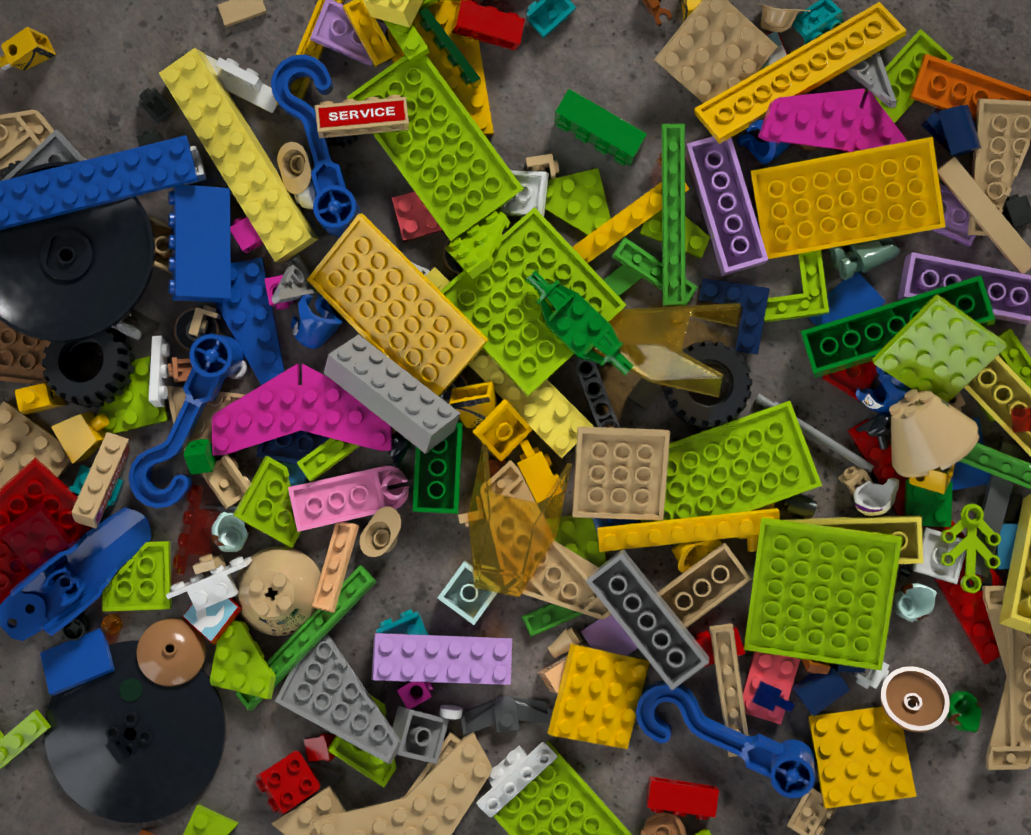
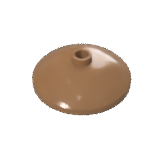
[137,618,206,686]
[880,667,950,732]

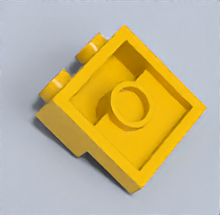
[472,399,533,462]

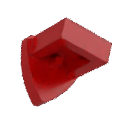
[304,733,336,762]

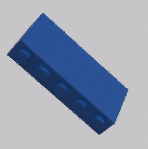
[168,185,231,303]

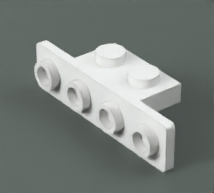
[206,55,277,113]
[166,556,252,611]
[477,742,557,818]

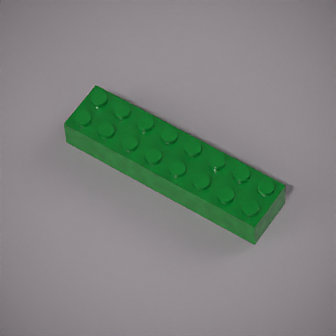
[801,275,995,378]

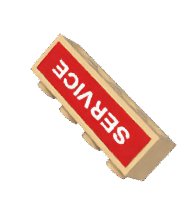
[315,95,409,138]
[72,432,131,529]

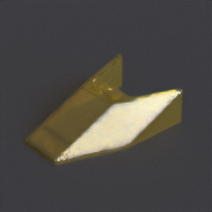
[592,303,741,397]
[468,444,572,598]

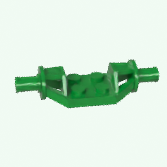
[526,270,634,376]

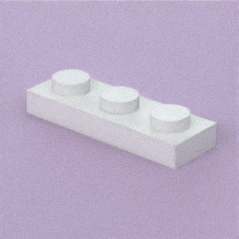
[149,336,170,407]

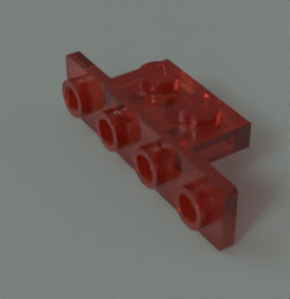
[173,484,220,575]

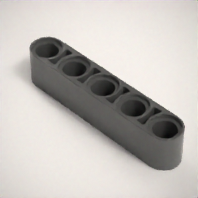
[576,359,620,428]

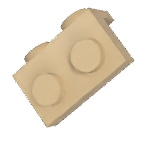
[201,454,251,509]

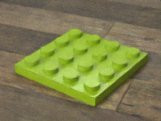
[872,294,1007,403]

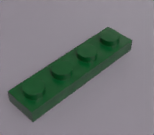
[419,7,481,89]

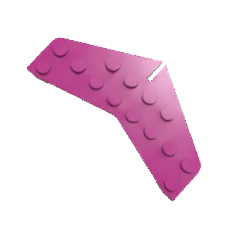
[758,88,907,153]
[212,364,392,456]

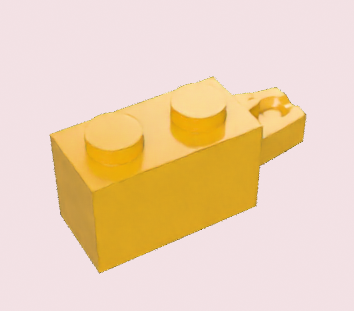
[517,439,563,503]

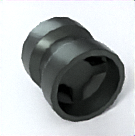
[62,613,89,641]

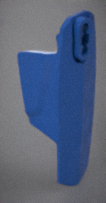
[0,507,151,641]

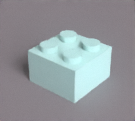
[438,560,501,625]

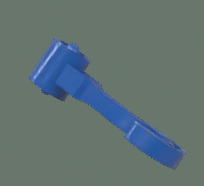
[271,54,361,237]
[128,334,244,508]
[636,680,815,798]

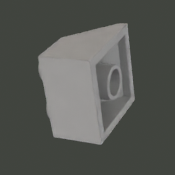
[392,706,449,764]

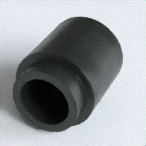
[782,494,817,519]

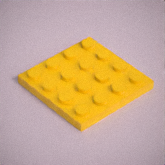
[548,644,650,749]
[807,707,916,809]

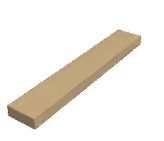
[938,157,1031,274]
[710,624,748,757]

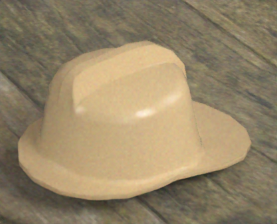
[757,4,811,32]
[277,142,314,195]
[359,507,401,557]

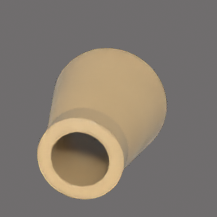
[548,627,582,658]

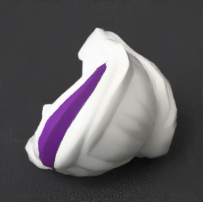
[854,478,899,517]

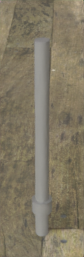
[754,393,874,473]

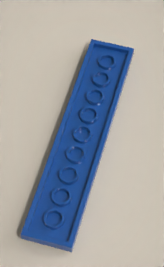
[0,135,198,230]

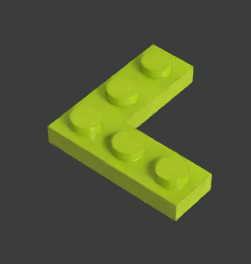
[383,0,439,64]
[764,250,829,323]
[978,328,1031,422]
[297,438,360,482]
[0,709,51,769]

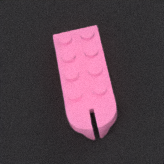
[288,466,409,532]

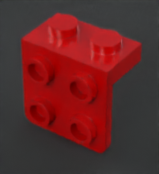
[255,751,320,814]

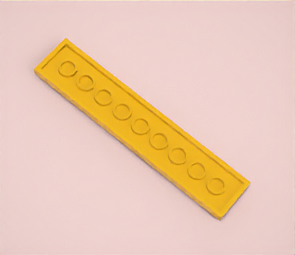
[694,2,907,144]

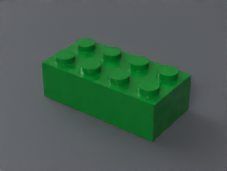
[554,89,647,166]
[413,423,463,514]

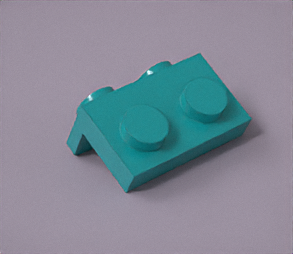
[526,0,576,39]

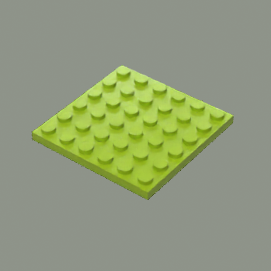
[441,207,627,397]
[744,517,902,671]

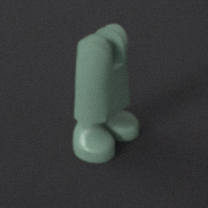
[829,237,900,280]

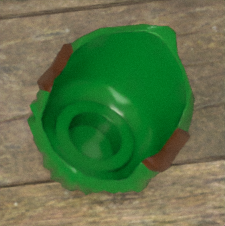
[947,691,982,733]

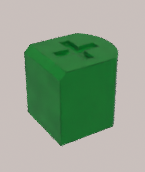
[184,439,217,475]

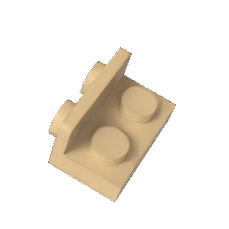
[787,787,837,835]

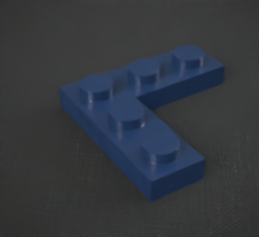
[699,278,770,355]

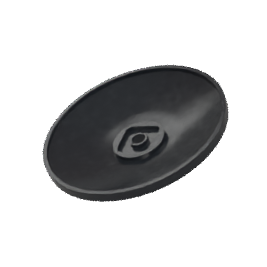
[0,162,155,342]
[44,640,226,823]

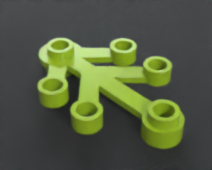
[940,504,1001,593]

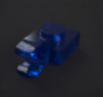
[751,680,795,712]

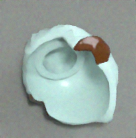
[211,512,249,552]
[893,583,937,622]

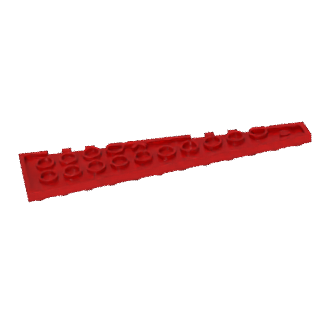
[847,419,1005,665]

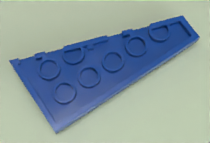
[215,257,285,385]

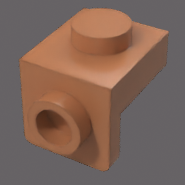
[168,357,193,383]

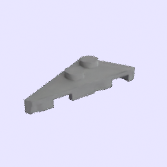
[846,52,896,108]
[271,255,319,304]

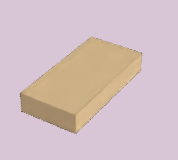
[218,0,267,27]

